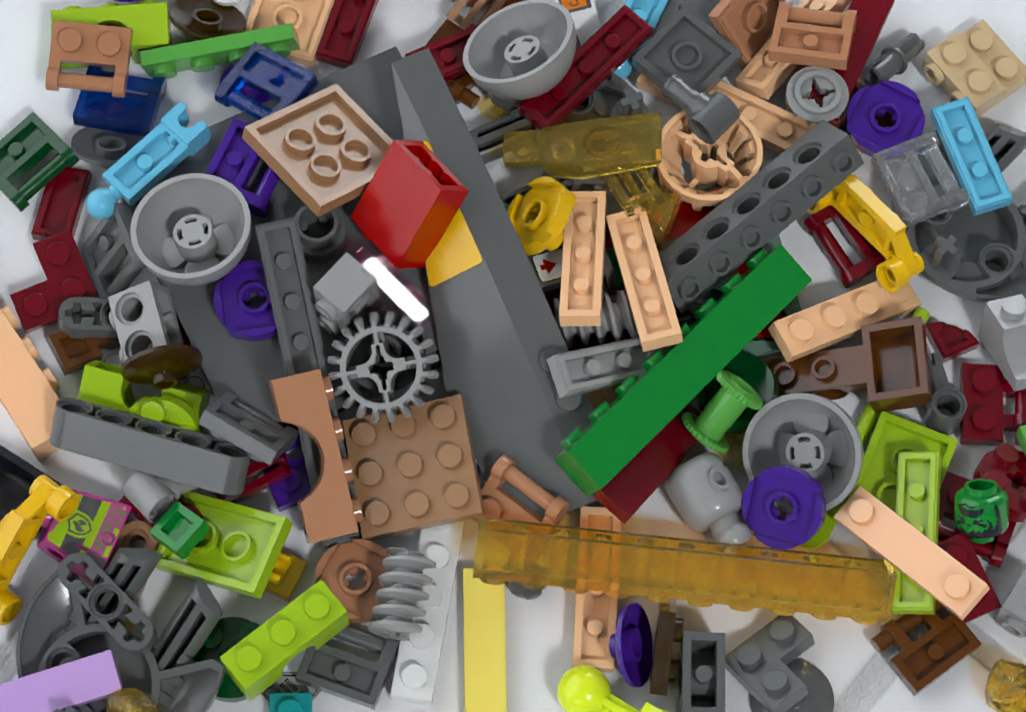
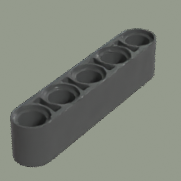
[49,398,250,495]

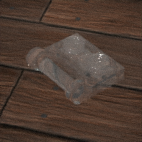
[871,132,971,227]

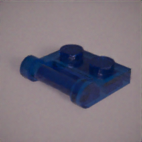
[215,42,319,120]
[73,65,167,137]

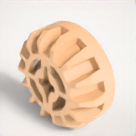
[655,110,763,212]

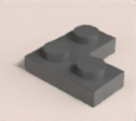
[725,610,815,712]

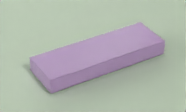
[0,649,125,712]

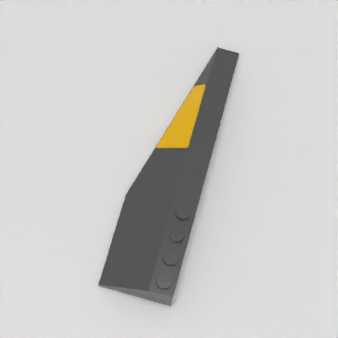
[391,48,597,517]

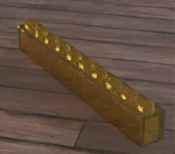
[473,516,897,625]

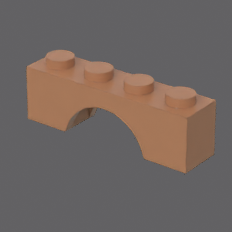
[268,369,363,544]

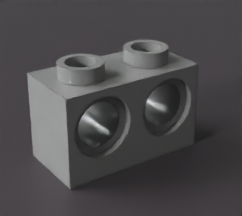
[313,252,380,340]
[108,280,184,364]

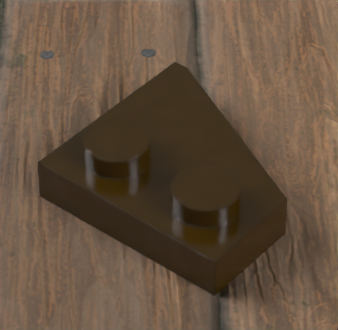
[650,596,684,696]

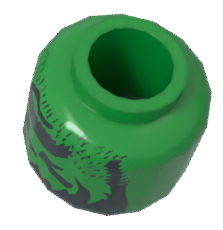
[954,479,1009,544]

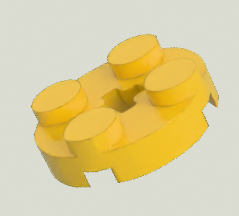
[507,176,576,256]

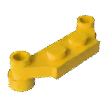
[807,174,924,293]
[0,474,80,626]

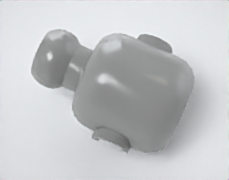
[665,452,752,556]

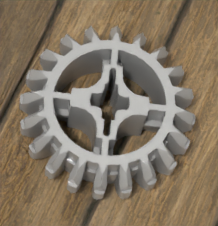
[327,312,439,423]

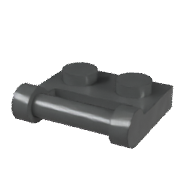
[79,203,146,298]
[199,390,299,465]
[295,625,400,710]

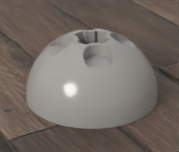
[463,0,577,100]
[130,173,252,286]
[742,393,864,513]

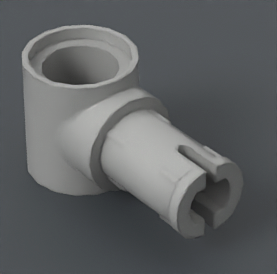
[123,471,198,523]

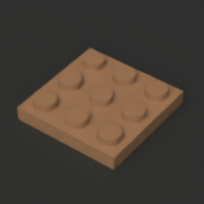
[242,83,393,217]
[343,394,485,541]

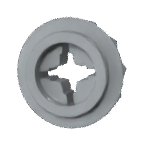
[786,66,849,125]

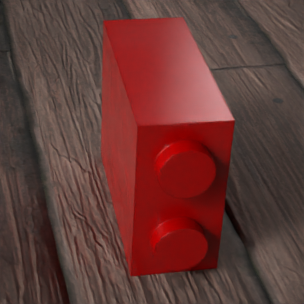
[350,140,469,269]

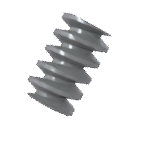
[553,290,638,348]
[368,547,436,641]

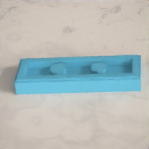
[930,97,1013,216]

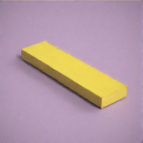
[463,567,507,712]

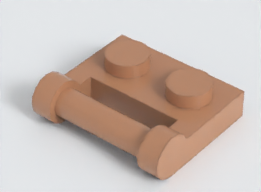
[769,1,857,70]
[45,20,133,98]
[472,454,570,563]

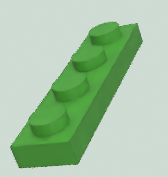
[139,23,300,79]

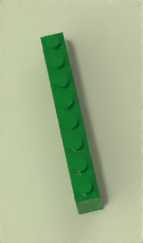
[554,244,812,496]

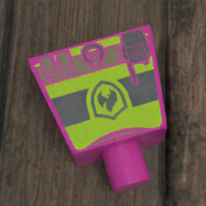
[36,489,132,583]

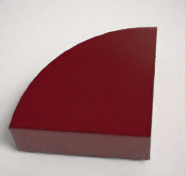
[925,322,979,363]

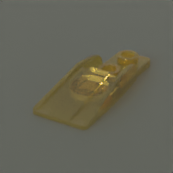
[503,112,662,179]

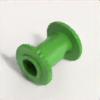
[682,370,763,453]

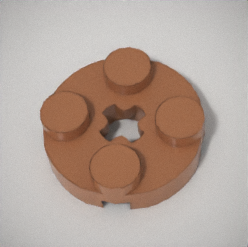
[314,539,389,624]

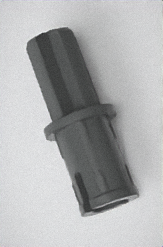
[862,33,925,87]

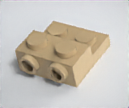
[922,19,1026,118]

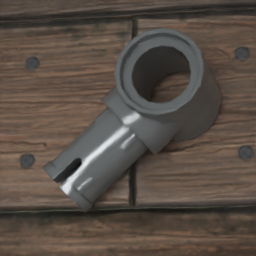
[662,74,740,145]
[924,352,967,436]

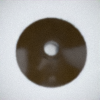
[169,0,246,40]
[120,344,203,390]

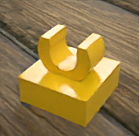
[264,550,308,602]

